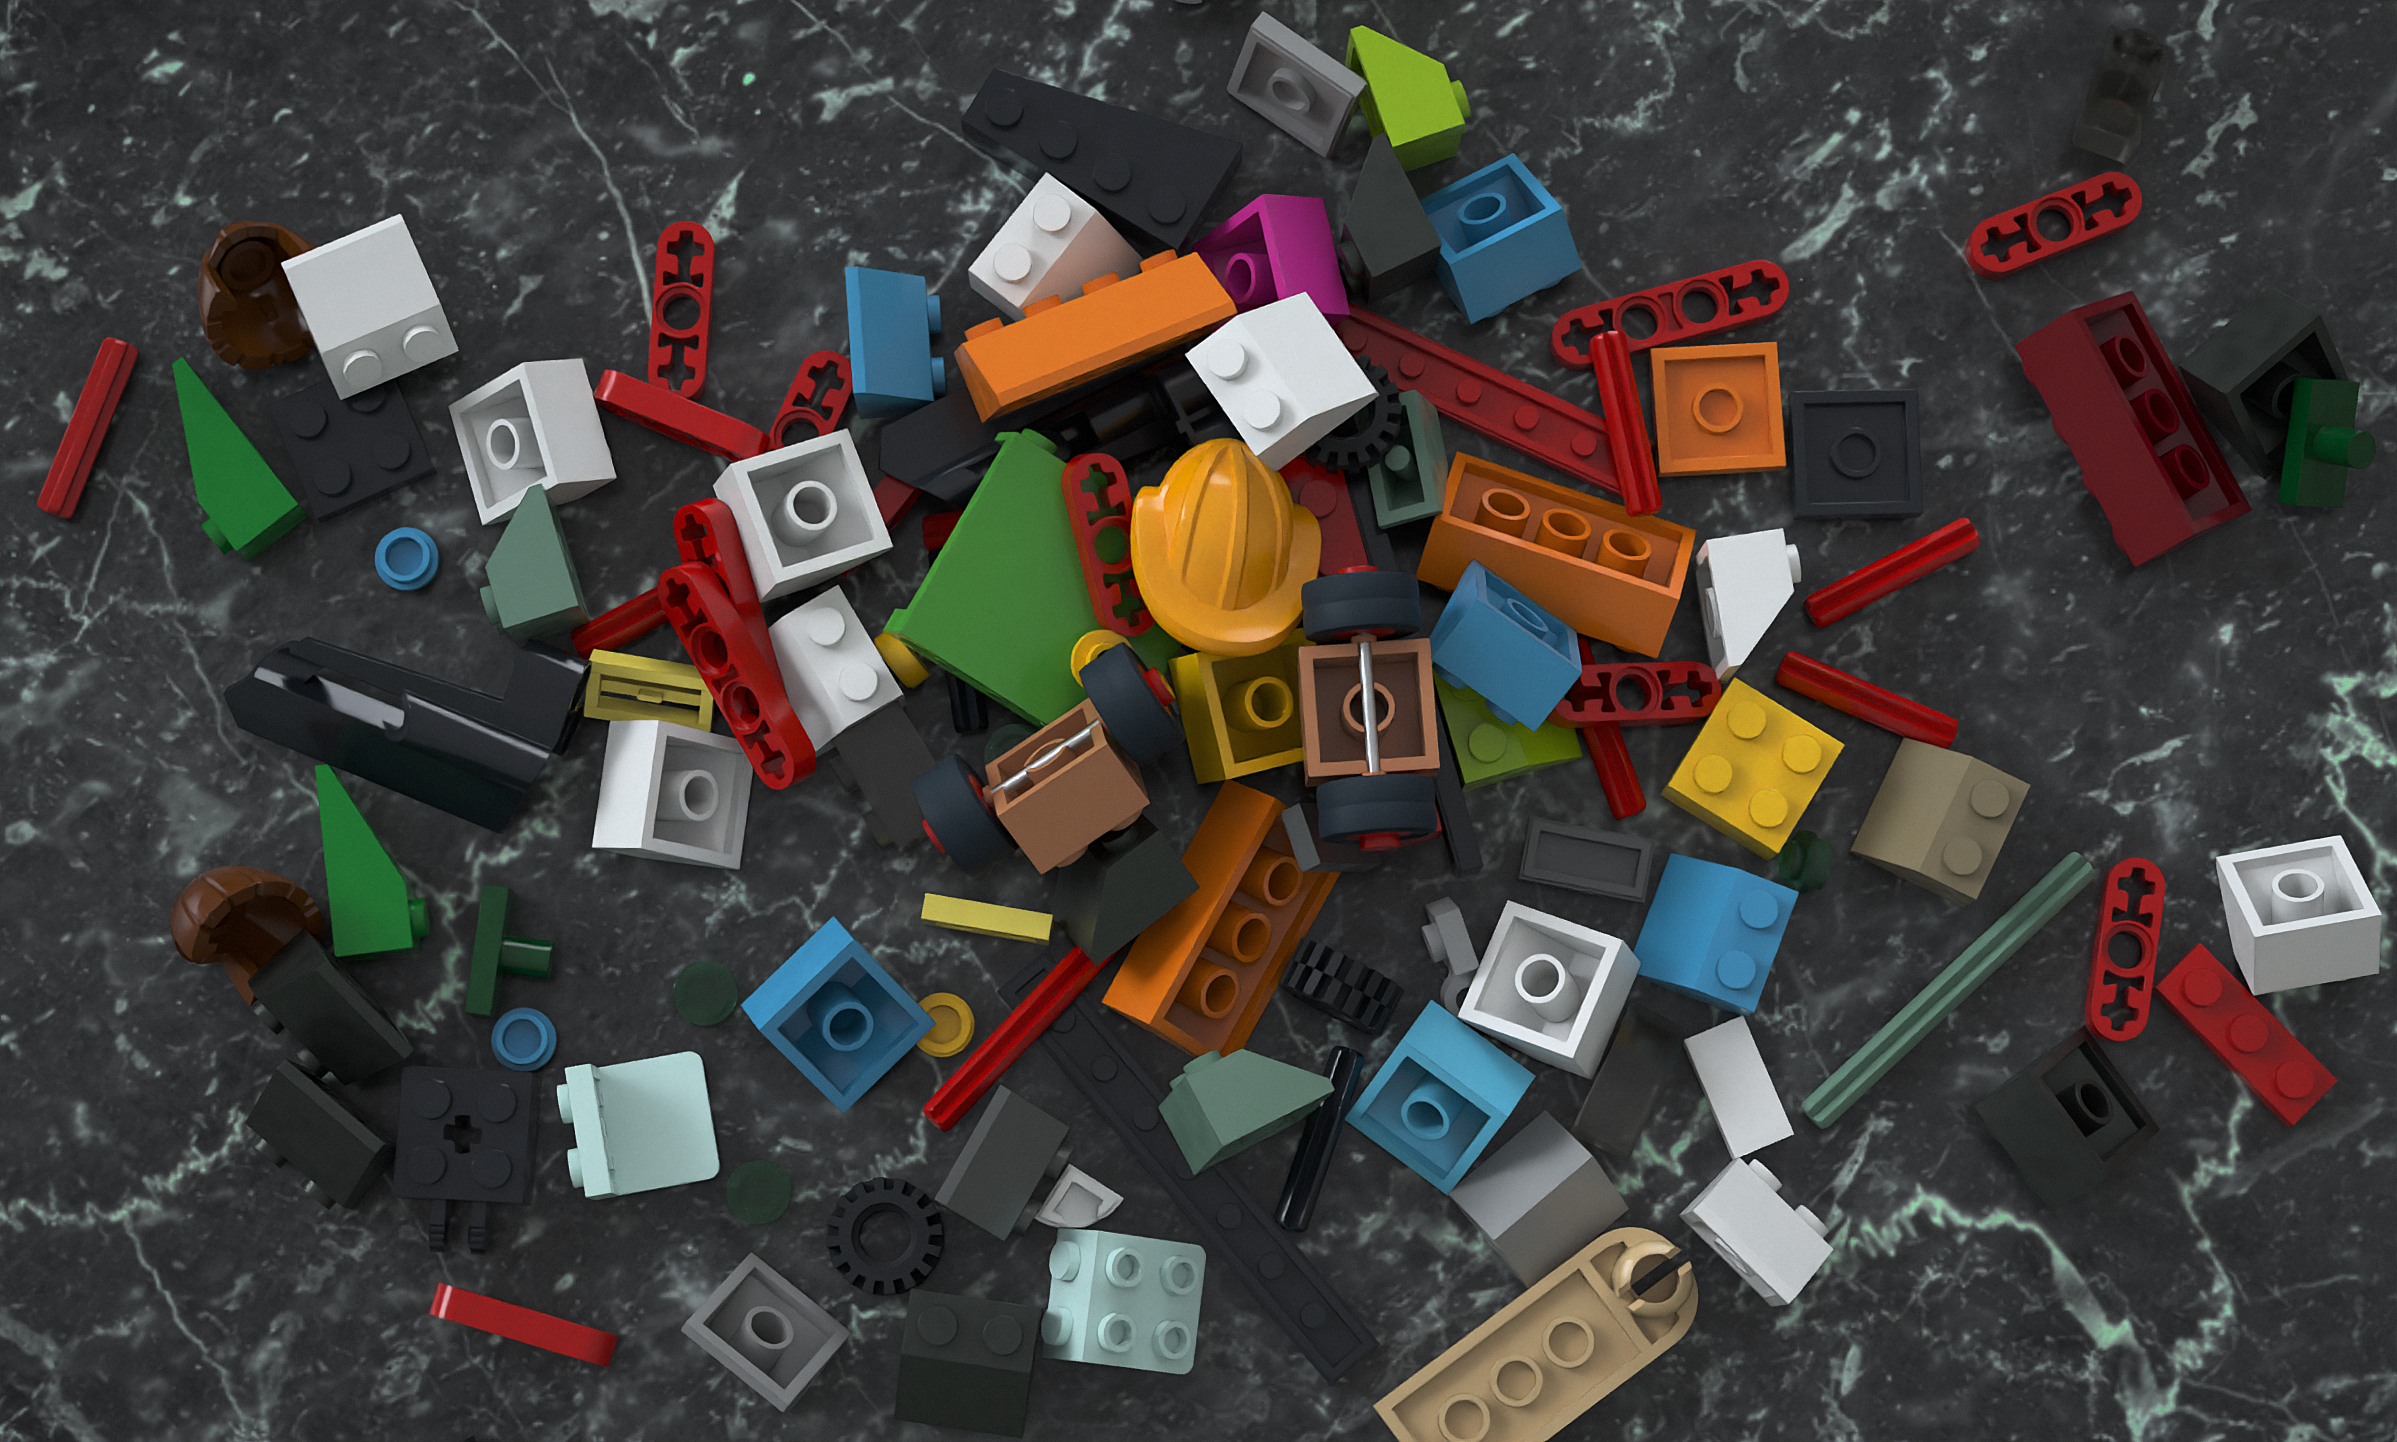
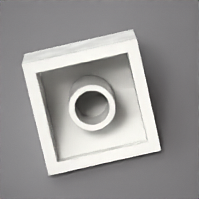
[968,172,1144,322]
[281,214,459,400]
[1185,292,1379,472]
[448,358,617,525]
[713,428,893,603]
[1692,528,1801,684]
[768,585,907,758]
[592,720,753,870]
[2216,835,2382,996]
[1457,900,1641,1080]
[1679,1158,1834,1307]

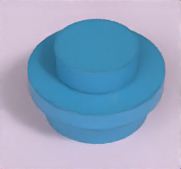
[375,527,440,592]
[491,1007,557,1072]

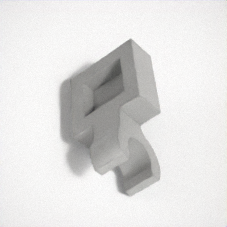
[1421,896,1480,1018]

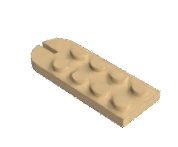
[1372,1227,1698,1442]

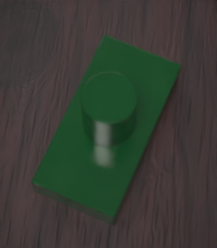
[2278,377,2376,508]
[465,884,555,1020]

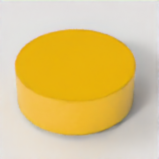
[873,631,931,689]
[916,993,975,1058]

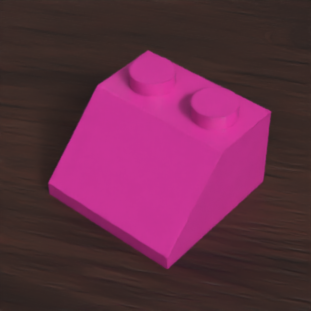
[1191,194,1350,335]

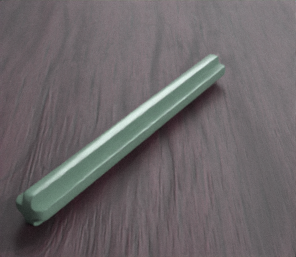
[1801,852,2096,1129]

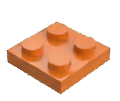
[1648,342,1786,478]

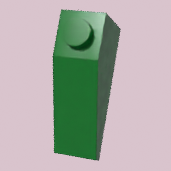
[172,357,309,562]
[315,764,430,963]

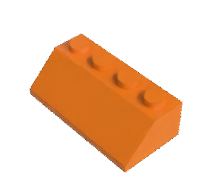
[953,249,1238,424]
[1415,451,1697,659]
[1102,779,1341,1058]

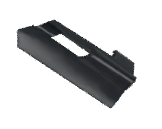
[878,350,1246,512]
[223,636,592,833]

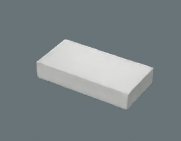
[1682,1015,1794,1160]

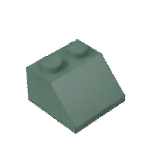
[480,483,591,648]
[1158,1049,1335,1175]

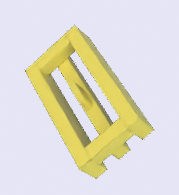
[584,649,716,733]
[921,893,1054,946]

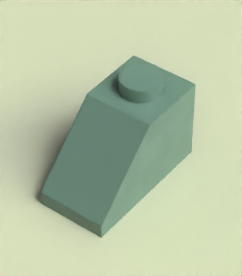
[1356,389,1448,529]

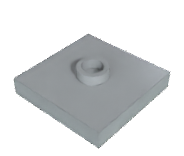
[1226,11,1368,159]

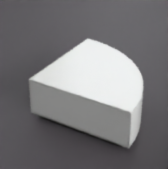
[1035,1164,1124,1229]

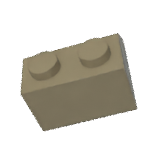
[1849,737,2031,908]

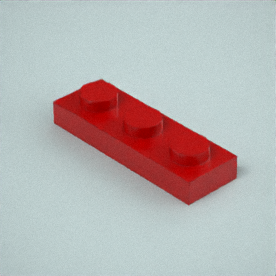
[2152,943,2338,1127]

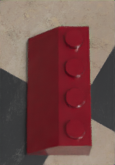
[2014,290,2252,568]

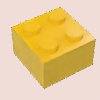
[1168,627,1317,784]
[1660,677,1845,862]

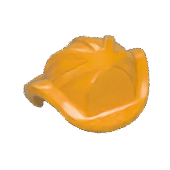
[1130,438,1321,657]

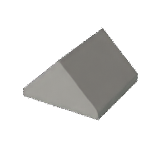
[1448,1110,1629,1289]
[681,1252,852,1413]

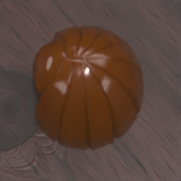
[197,220,318,370]
[169,865,324,1006]

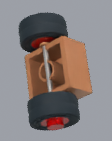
[1296,566,1440,851]
[911,642,1186,878]

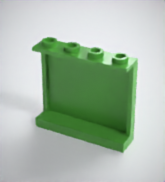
[883,428,1182,729]

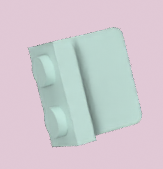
[557,1051,720,1200]
[1041,1228,1206,1374]

